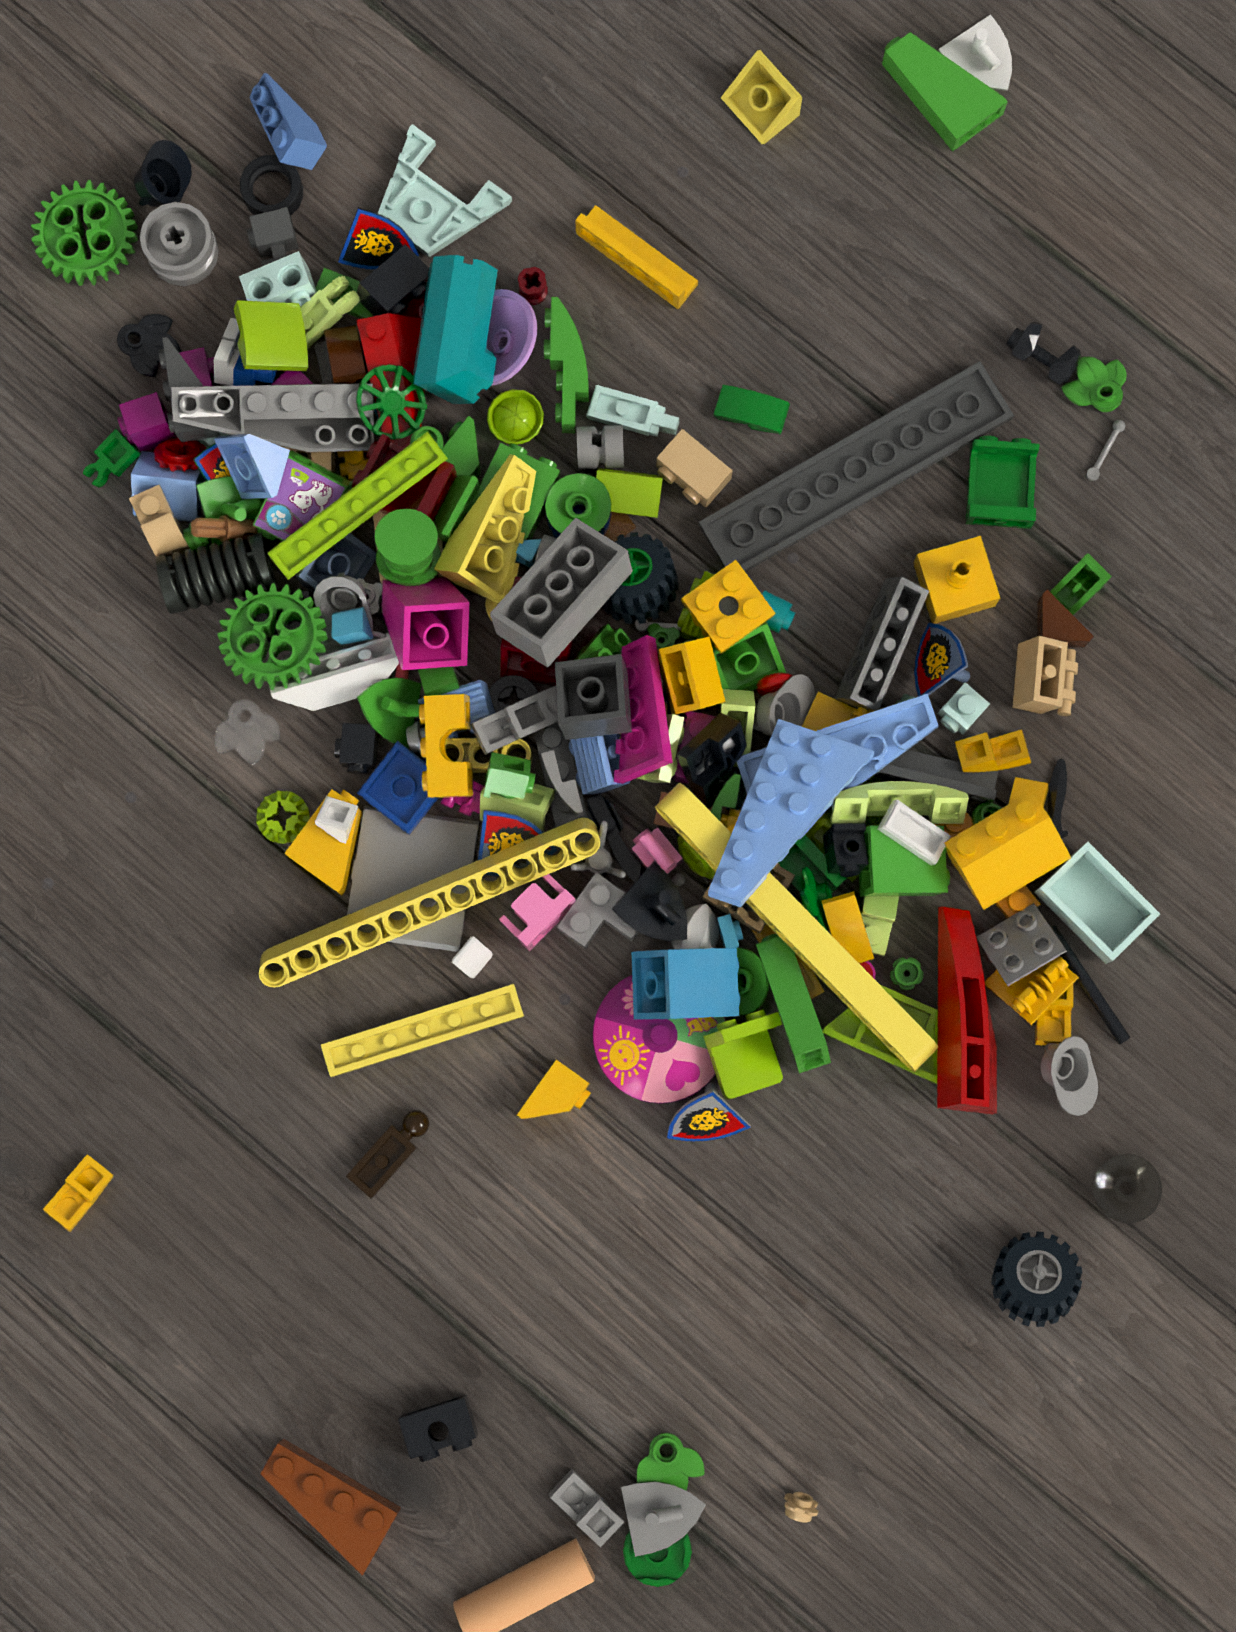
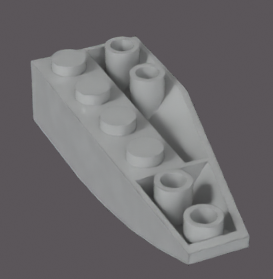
[171,383,374,452]

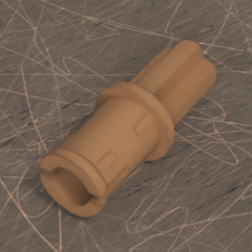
[190,515,257,542]

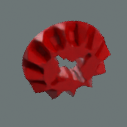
[154,438,206,473]

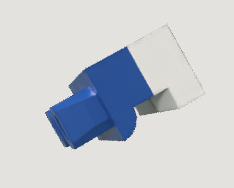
[214,318,276,386]

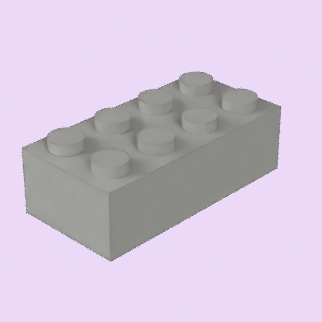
[490,518,633,668]

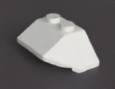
[269,631,399,711]

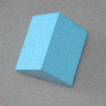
[331,607,373,645]

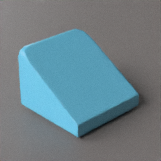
[516,539,541,568]

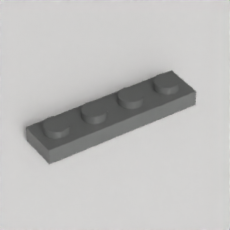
[534,722,592,842]

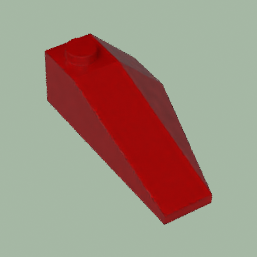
[356,313,425,448]

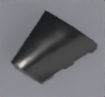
[677,713,747,809]

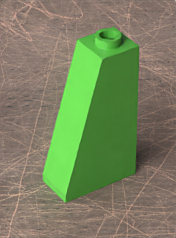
[882,32,1008,152]
[756,934,831,1074]

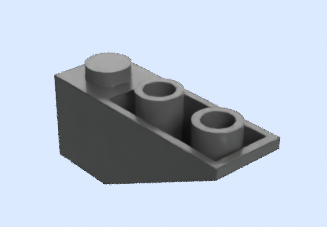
[159,337,220,442]

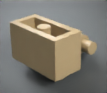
[1012,636,1078,716]

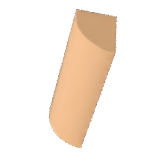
[453,1538,595,1632]

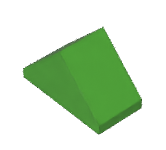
[1050,553,1112,615]

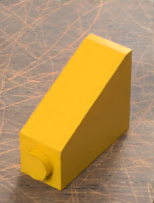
[284,789,363,896]

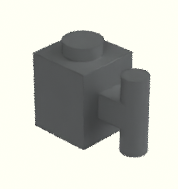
[246,207,299,266]

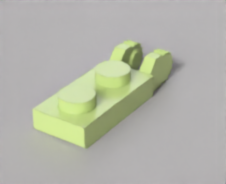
[300,276,360,349]

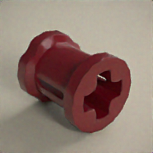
[518,267,548,305]

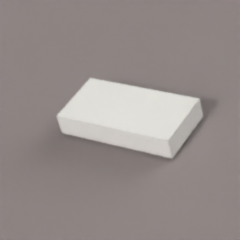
[877,800,951,866]

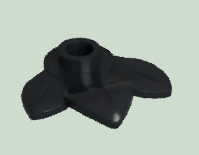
[117,314,182,377]

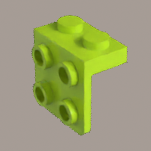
[703,1009,783,1100]

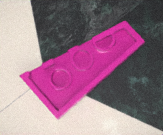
[614,635,673,784]

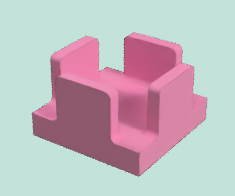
[499,874,576,952]

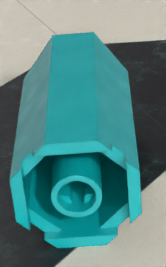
[413,255,498,404]

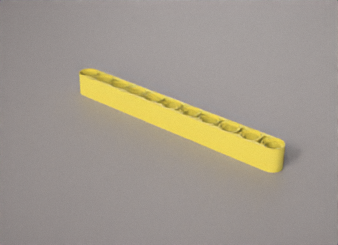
[655,783,939,1072]
[259,818,600,988]

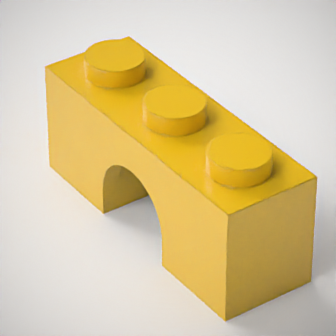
[419,694,473,798]

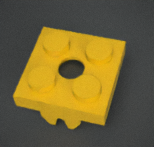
[681,560,776,654]

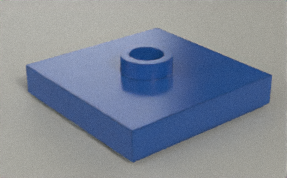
[357,741,438,835]

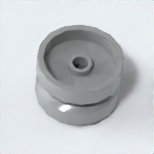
[140,202,219,286]

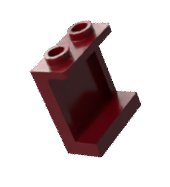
[352,434,457,522]

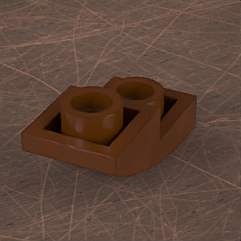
[324,325,366,384]

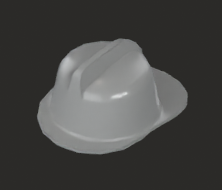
[314,572,373,648]
[753,674,815,736]
[1040,1036,1098,1116]

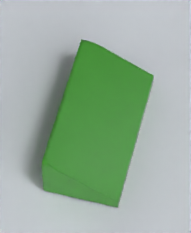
[434,475,480,542]

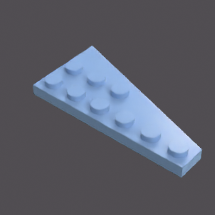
[736,694,939,809]
[708,719,874,908]

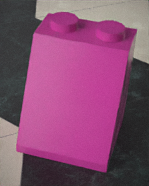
[382,577,470,670]

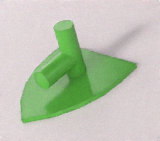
[196,476,266,546]
[357,678,422,748]

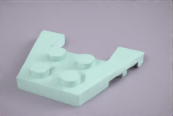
[378,124,512,257]

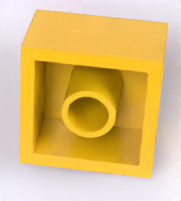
[913,536,1000,624]

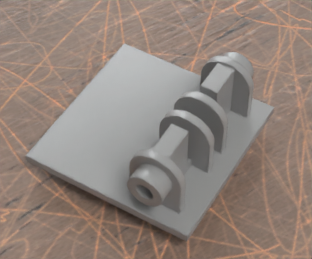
[976,903,1067,986]

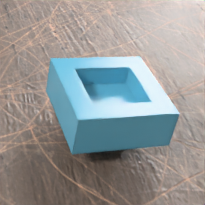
[717,914,743,948]

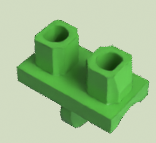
[574,624,632,660]

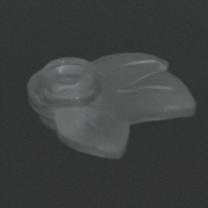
[215,699,280,765]

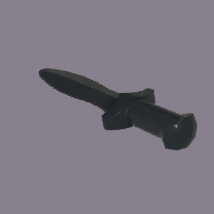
[1047,758,1068,838]

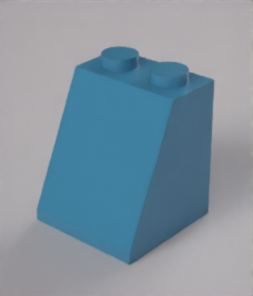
[631,948,740,1020]

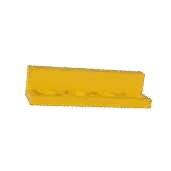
[575,205,698,309]

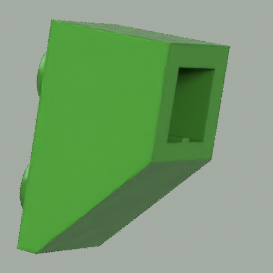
[442,416,481,478]

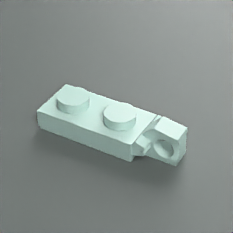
[586,385,679,437]

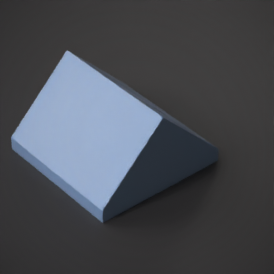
[214,434,290,499]
[131,451,205,522]

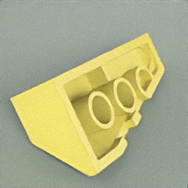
[434,454,536,603]

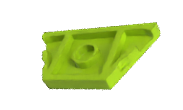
[822,985,938,1084]

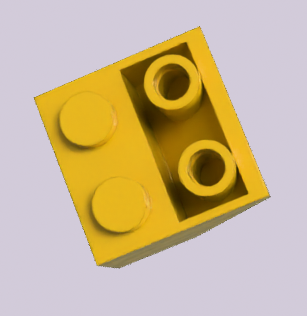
[657,636,726,715]

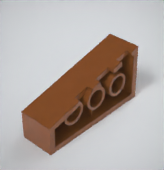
[260,1438,401,1576]

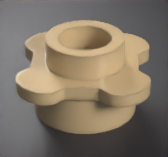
[784,1492,818,1523]

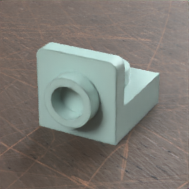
[938,683,990,735]

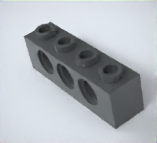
[835,576,929,712]

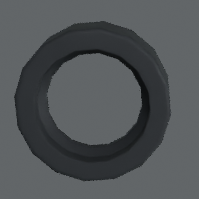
[240,155,303,216]

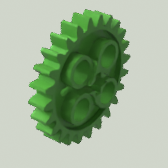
[31,180,138,286]
[217,583,328,690]

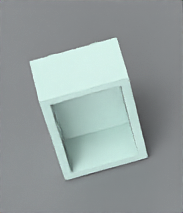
[1034,841,1160,964]

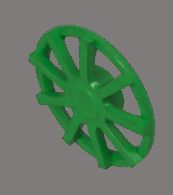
[356,365,427,440]

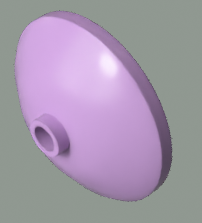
[487,289,537,386]

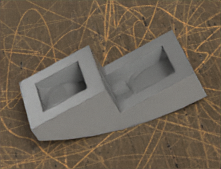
[541,750,584,818]
[548,1469,624,1547]

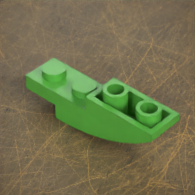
[544,297,589,433]

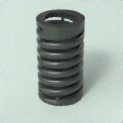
[156,533,276,614]

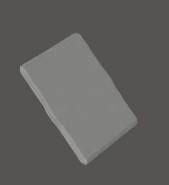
[347,805,479,952]

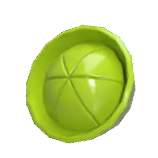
[487,389,544,445]

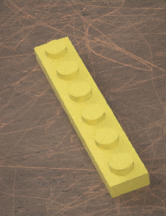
[321,984,524,1077]

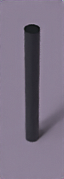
[1051,925,1131,1045]

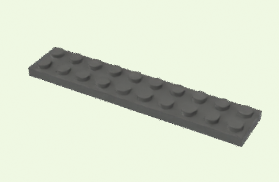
[698,361,1014,572]

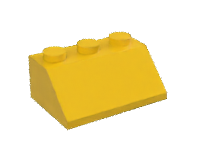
[944,791,1071,910]

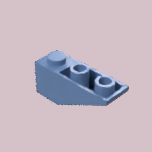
[249,73,327,170]

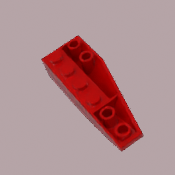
[937,906,997,1115]

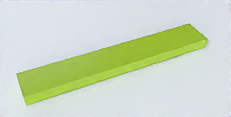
[267,431,448,580]

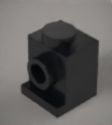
[823,823,869,877]

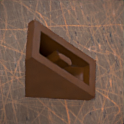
[1037,589,1094,648]

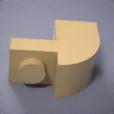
[129,485,190,556]

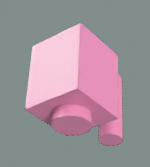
[631,827,683,874]

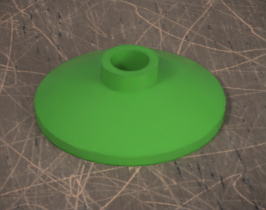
[545,473,611,534]
[737,948,769,1015]

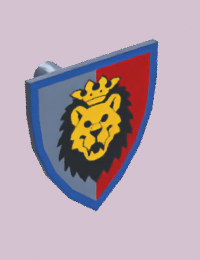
[914,622,970,697]
[478,810,557,876]

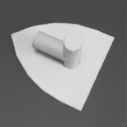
[938,14,1012,91]

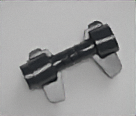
[1006,322,1081,385]

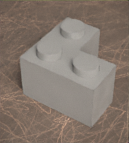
[557,872,638,950]

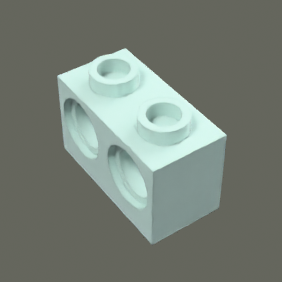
[239,251,317,307]

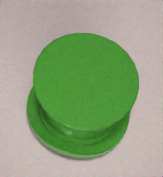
[375,509,441,586]

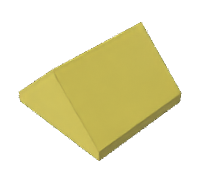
[721,50,802,144]

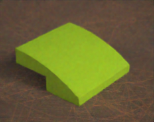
[234,300,308,371]

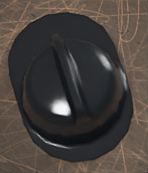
[134,140,192,207]

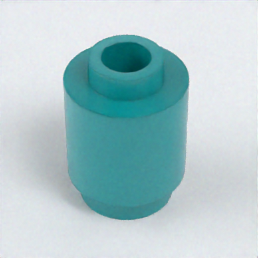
[760,590,796,634]

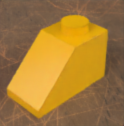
[517,1059,591,1119]

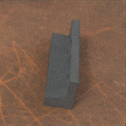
[872,750,998,803]

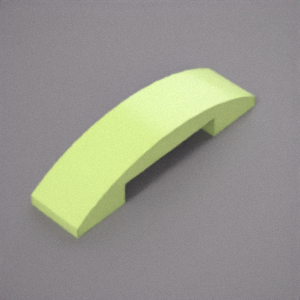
[831,781,969,825]

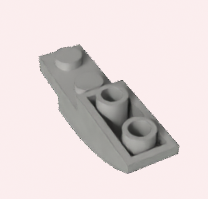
[471,685,558,755]

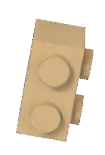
[656,429,733,508]

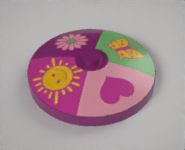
[593,975,726,1104]

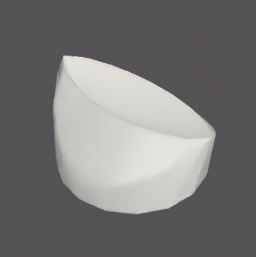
[671,904,720,949]

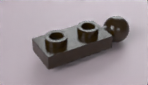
[346,1110,429,1199]

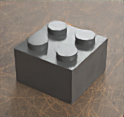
[555,654,632,740]

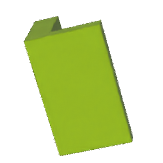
[596,468,663,518]

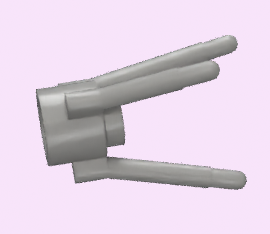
[571,821,626,878]

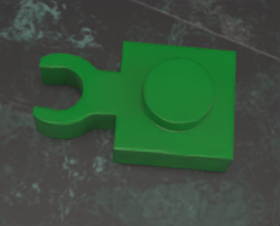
[83,429,141,488]

